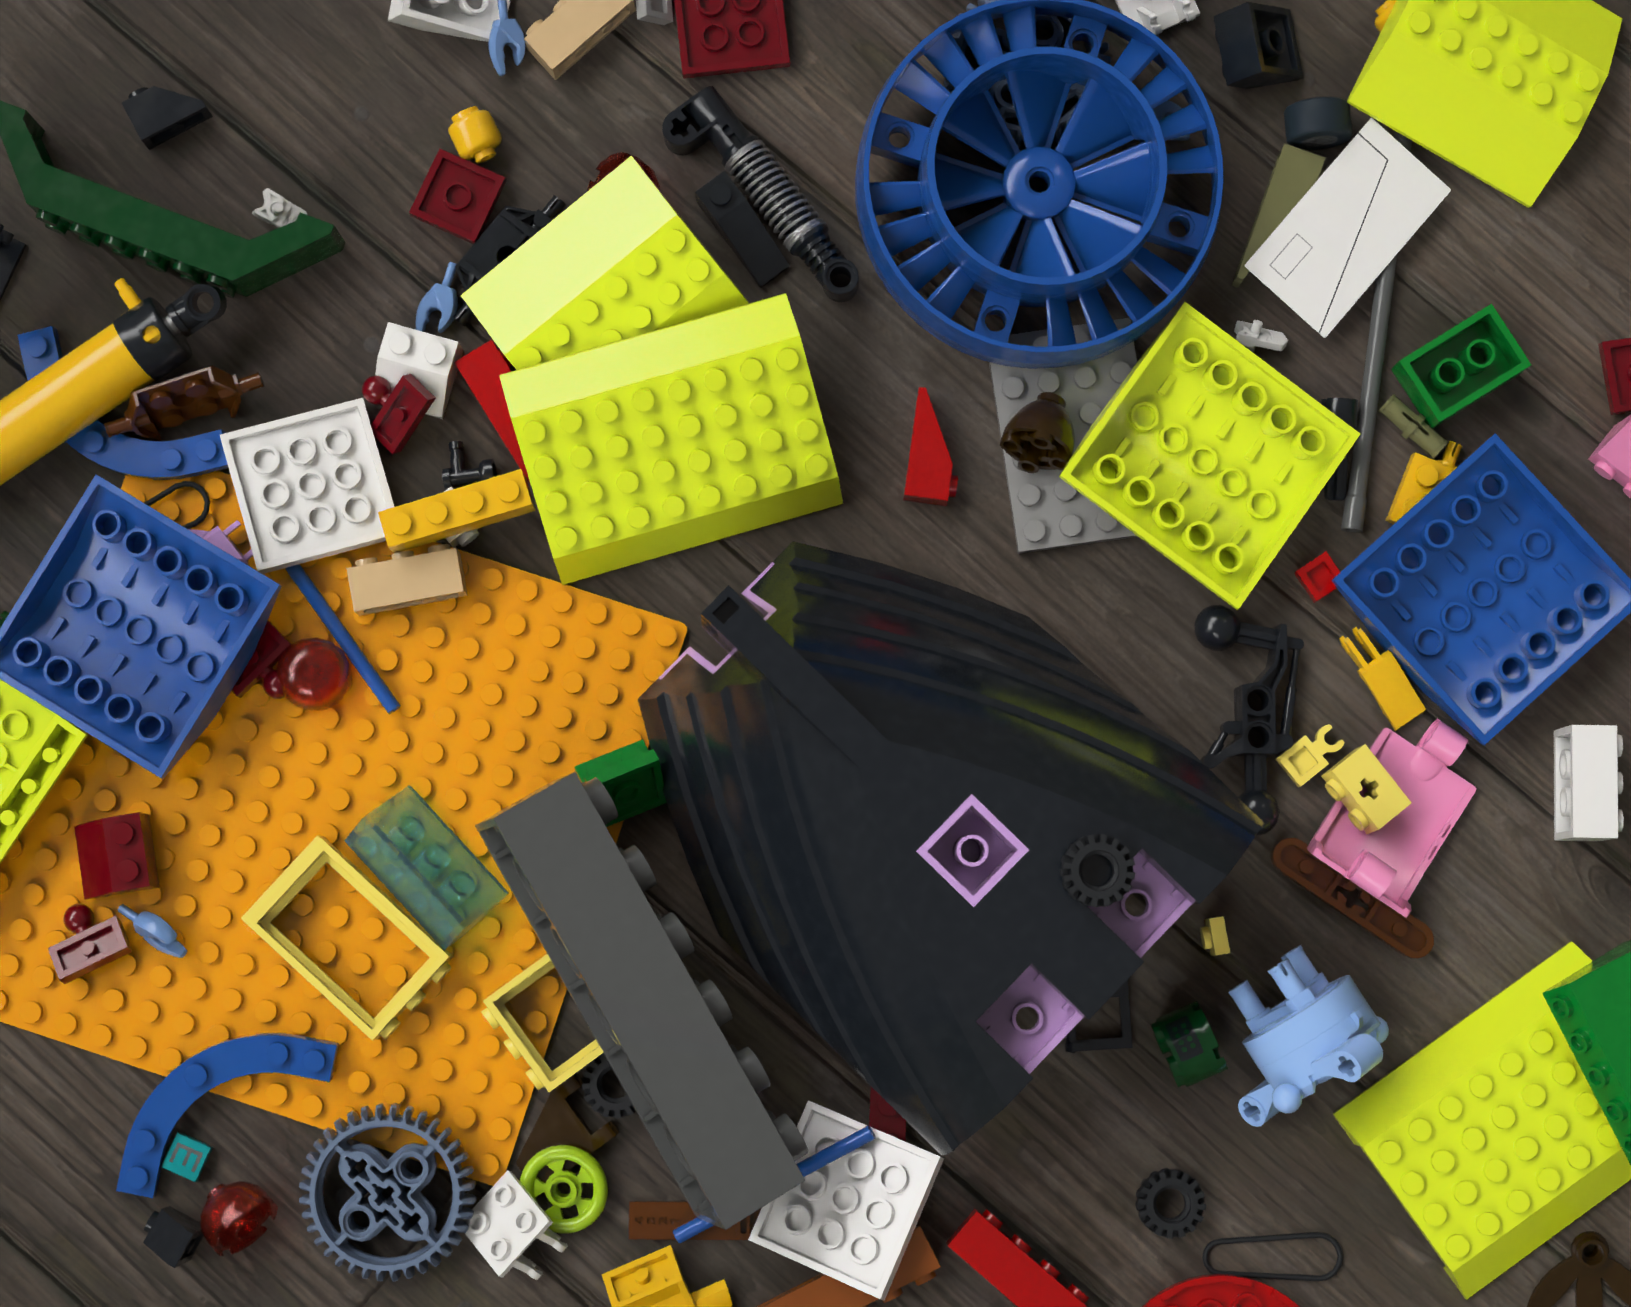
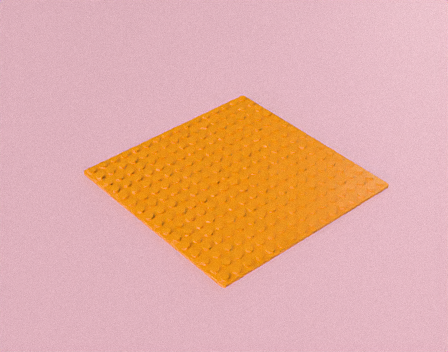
[0,471,687,1186]

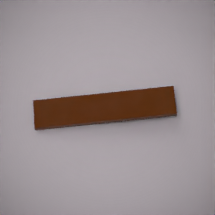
[628,1201,762,1240]

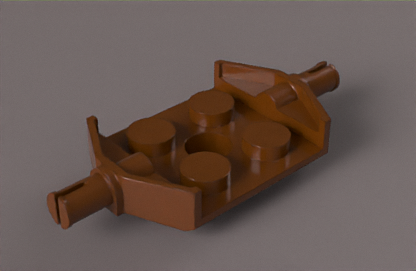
[104,366,264,441]

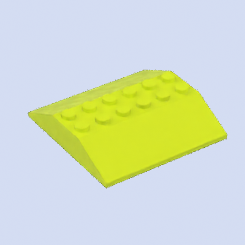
[1347,0,1622,208]
[461,156,749,370]
[1059,302,1360,610]

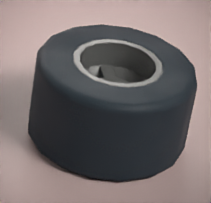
[1284,96,1352,150]

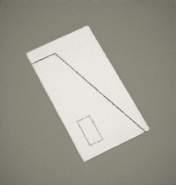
[1245,118,1451,338]

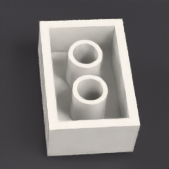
[1554,725,1624,841]

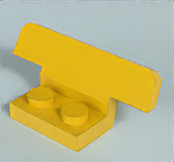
[601,1245,733,1307]

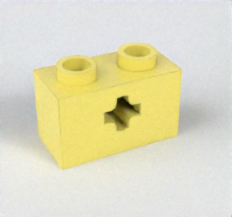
[1321,744,1412,834]

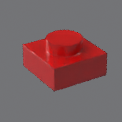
[1294,551,1340,603]

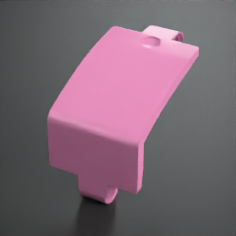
[1307,718,1476,918]

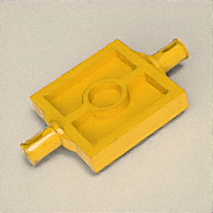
[1386,441,1463,524]

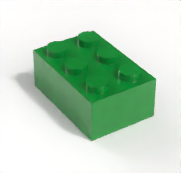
[1391,303,1532,428]

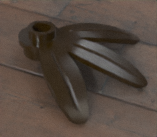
[1527,1231,1631,1307]

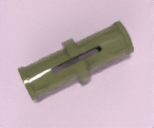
[1378,394,1449,459]

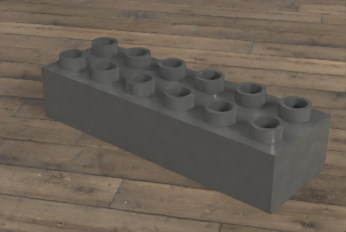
[475,772,808,1230]

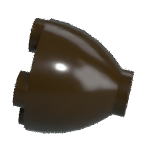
[1000,392,1075,473]

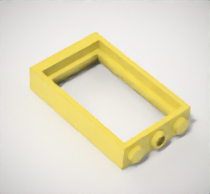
[241,835,454,1041]
[481,954,603,1092]

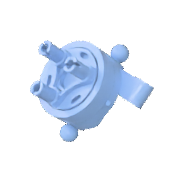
[1228,945,1389,1127]

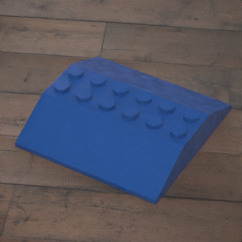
[1331,433,1631,746]
[0,475,282,779]

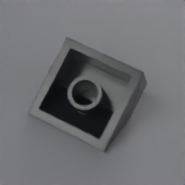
[1213,2,1304,89]

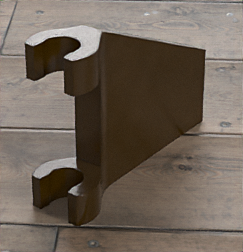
[516,1072,620,1183]

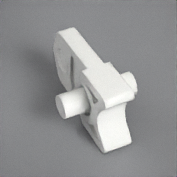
[252,188,307,228]
[1234,320,1288,352]

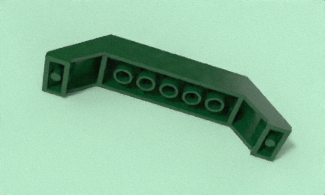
[0,101,345,298]

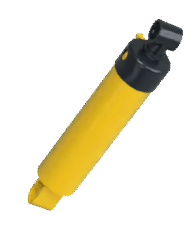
[0,278,227,486]

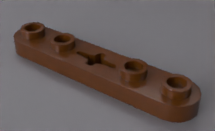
[1271,838,1434,958]

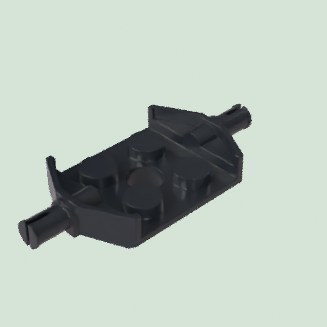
[453,195,566,327]

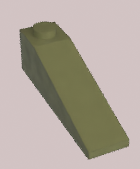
[1232,143,1325,288]

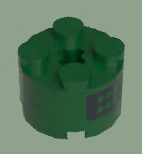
[1151,1001,1228,1088]

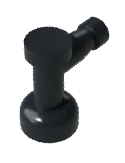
[442,441,497,490]

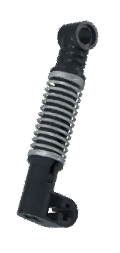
[662,86,859,303]

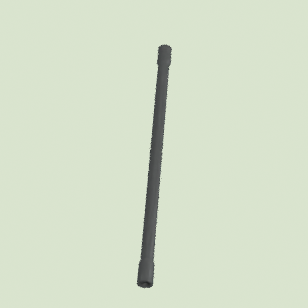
[1341,131,1413,533]

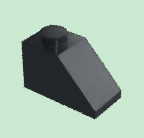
[122,86,213,150]
[143,1206,208,1268]

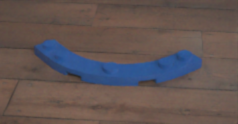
[18,326,229,480]
[116,1033,339,1198]

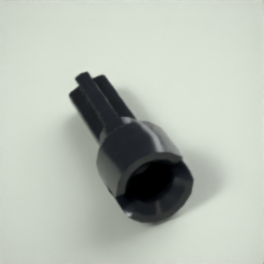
[1321,398,1358,501]

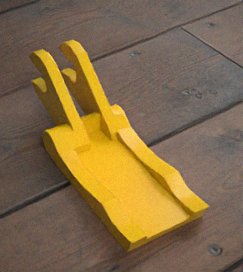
[1339,627,1426,731]

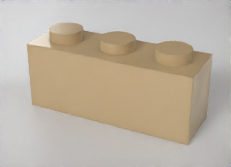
[524,0,636,80]
[346,544,468,616]

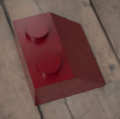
[74,812,160,900]

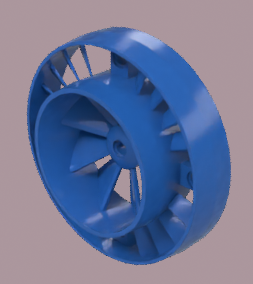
[855,0,1223,369]

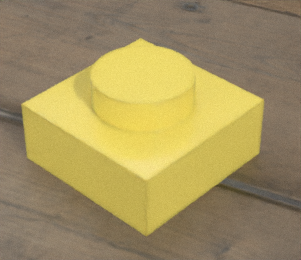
[1200,916,1230,956]

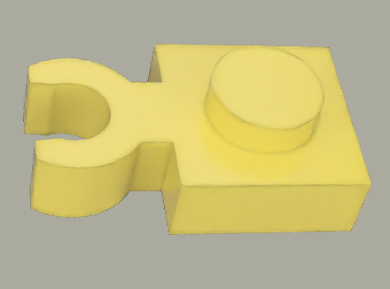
[1275,724,1345,788]

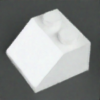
[375,322,463,419]

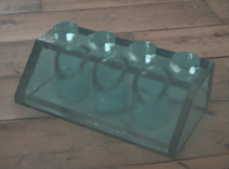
[344,785,509,951]

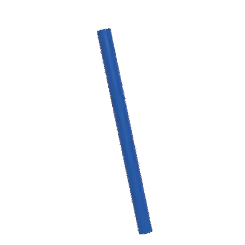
[285,564,401,714]
[673,1125,876,1244]

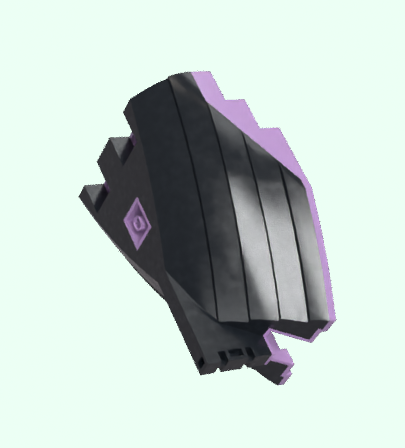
[638,541,1264,1155]

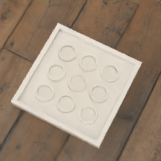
[220,398,394,574]
[748,1100,944,1301]

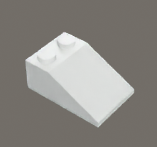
[388,0,510,42]

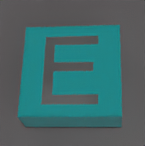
[161,1132,213,1182]

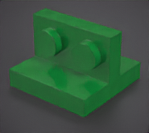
[574,739,667,827]

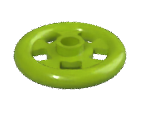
[520,1145,608,1234]

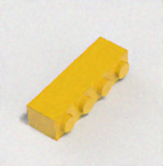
[378,469,536,553]

